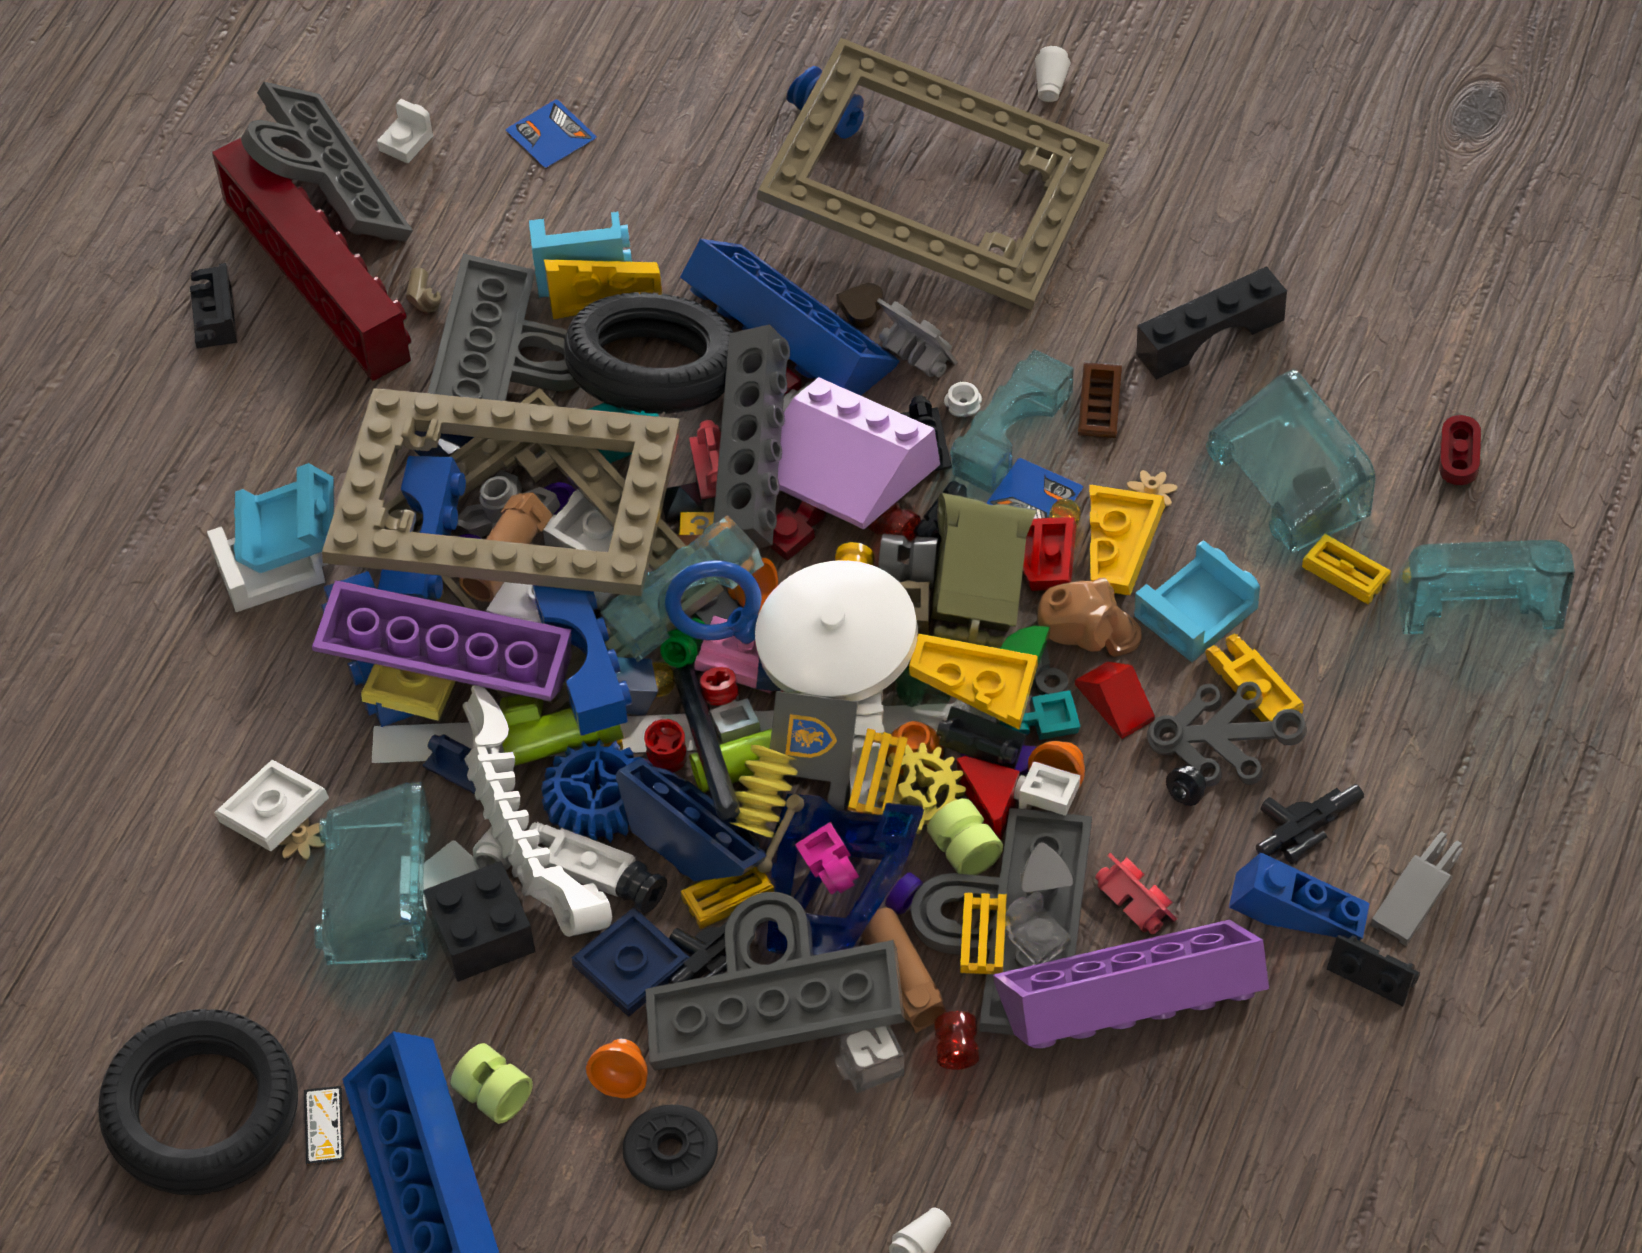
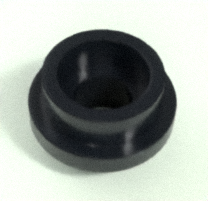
[1166,766,1206,806]

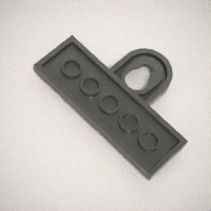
[241,82,413,242]
[428,253,579,401]
[911,808,1092,1040]
[645,892,905,1071]

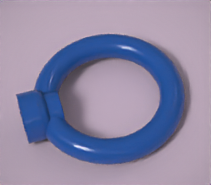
[665,560,762,644]

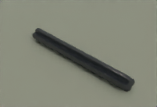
[673,664,740,821]

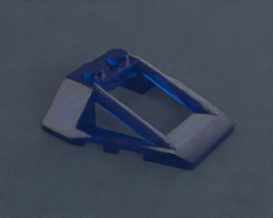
[766,793,924,956]

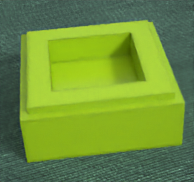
[499,694,543,726]

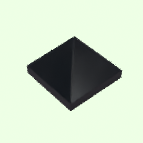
[662,482,704,522]

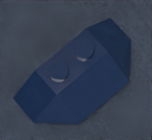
[616,757,767,881]

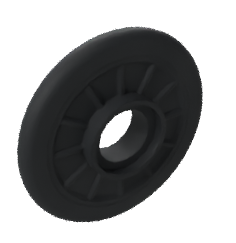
[622,1104,718,1191]

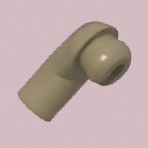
[406,268,441,313]

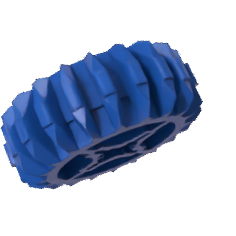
[541,738,641,843]

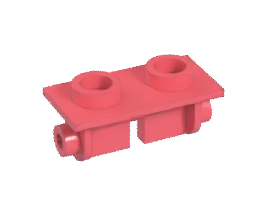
[689,420,721,499]
[1095,853,1177,935]

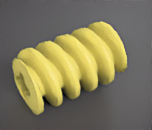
[730,745,798,838]

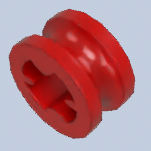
[700,667,738,706]

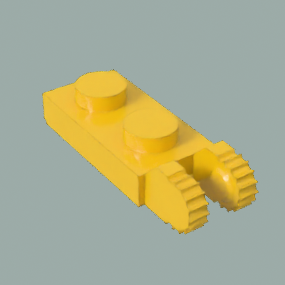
[1205,633,1304,722]

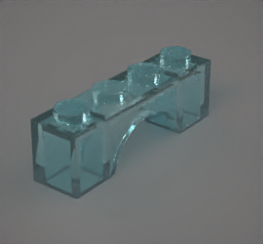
[950,349,1074,494]
[601,515,764,662]

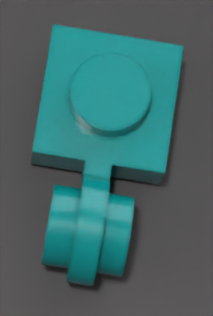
[998,690,1081,740]

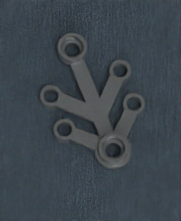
[1147,682,1307,787]

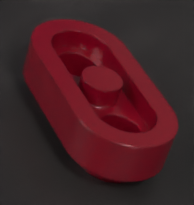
[1439,415,1481,485]

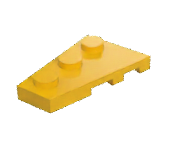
[1089,485,1165,596]

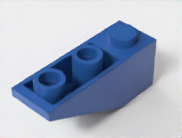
[1229,853,1369,941]

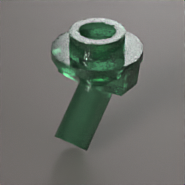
[895,667,951,707]

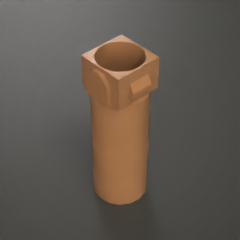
[459,492,553,602]
[857,908,948,1033]

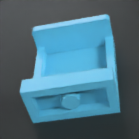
[529,212,632,298]
[234,463,334,573]
[1134,540,1260,662]

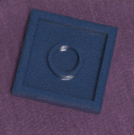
[571,907,690,1017]

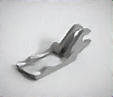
[1370,832,1463,947]

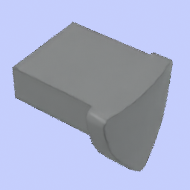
[1020,842,1073,892]

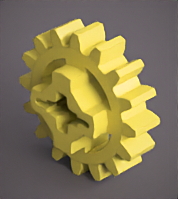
[877,743,966,834]

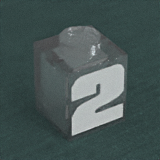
[835,1025,904,1093]

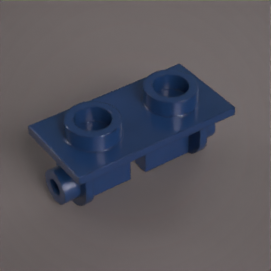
[423,734,476,794]

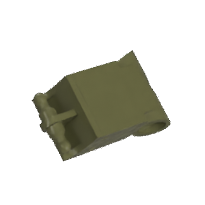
[930,493,1037,649]

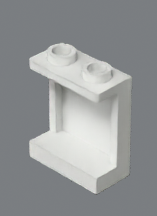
[207,527,328,612]

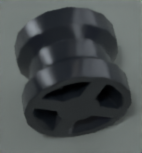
[615,861,668,913]

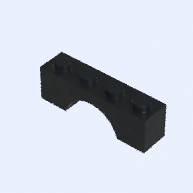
[1136,266,1287,380]

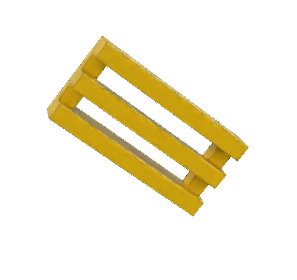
[1302,534,1391,605]
[848,728,908,820]
[681,867,774,930]
[960,893,1007,974]

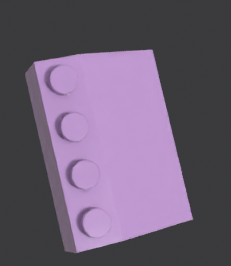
[778,377,940,529]

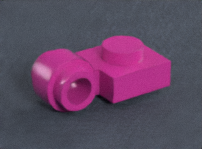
[795,822,860,895]

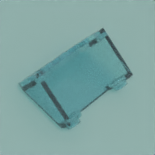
[1206,369,1375,553]
[1397,540,1575,634]
[315,782,431,965]

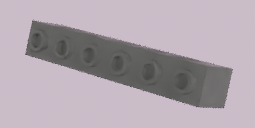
[712,324,790,549]

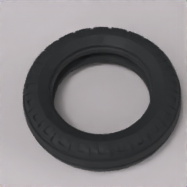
[564,292,734,414]
[98,1009,298,1195]

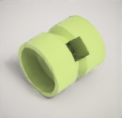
[927,798,1003,875]
[450,1043,533,1124]

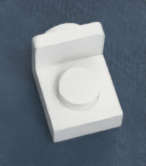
[377,99,433,163]
[1014,762,1080,816]

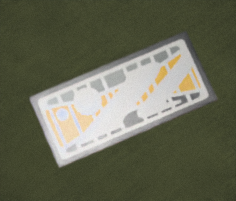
[304,1086,344,1164]

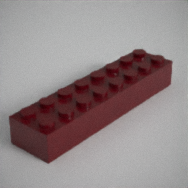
[212,137,411,381]

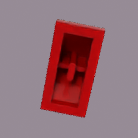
[1075,661,1155,739]
[957,756,1020,840]

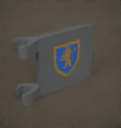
[770,691,858,812]

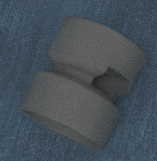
[879,534,939,589]

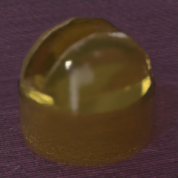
[1048,498,1081,528]
[652,661,675,697]

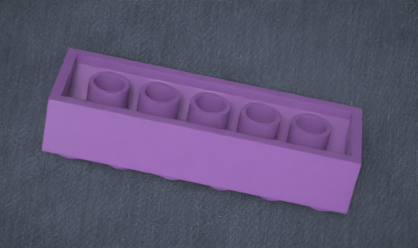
[312,580,572,701]
[993,920,1269,1048]

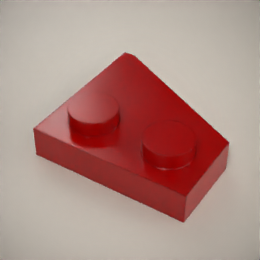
[1022,517,1077,591]

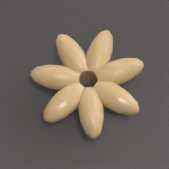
[1127,470,1178,507]
[279,818,326,860]

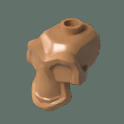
[1037,577,1142,657]

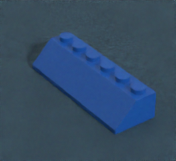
[680,239,900,396]
[342,1031,499,1253]

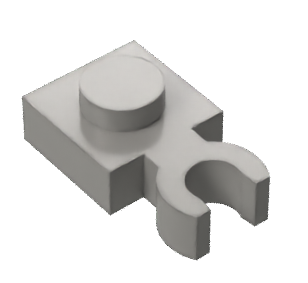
[709,694,761,744]

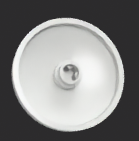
[755,561,918,701]

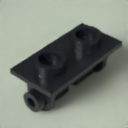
[936,706,1027,770]
[1327,935,1420,1006]

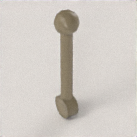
[756,794,804,873]

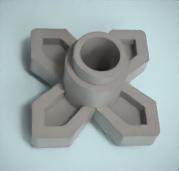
[456,470,560,538]

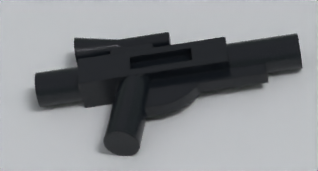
[1256,784,1364,864]
[668,922,727,984]

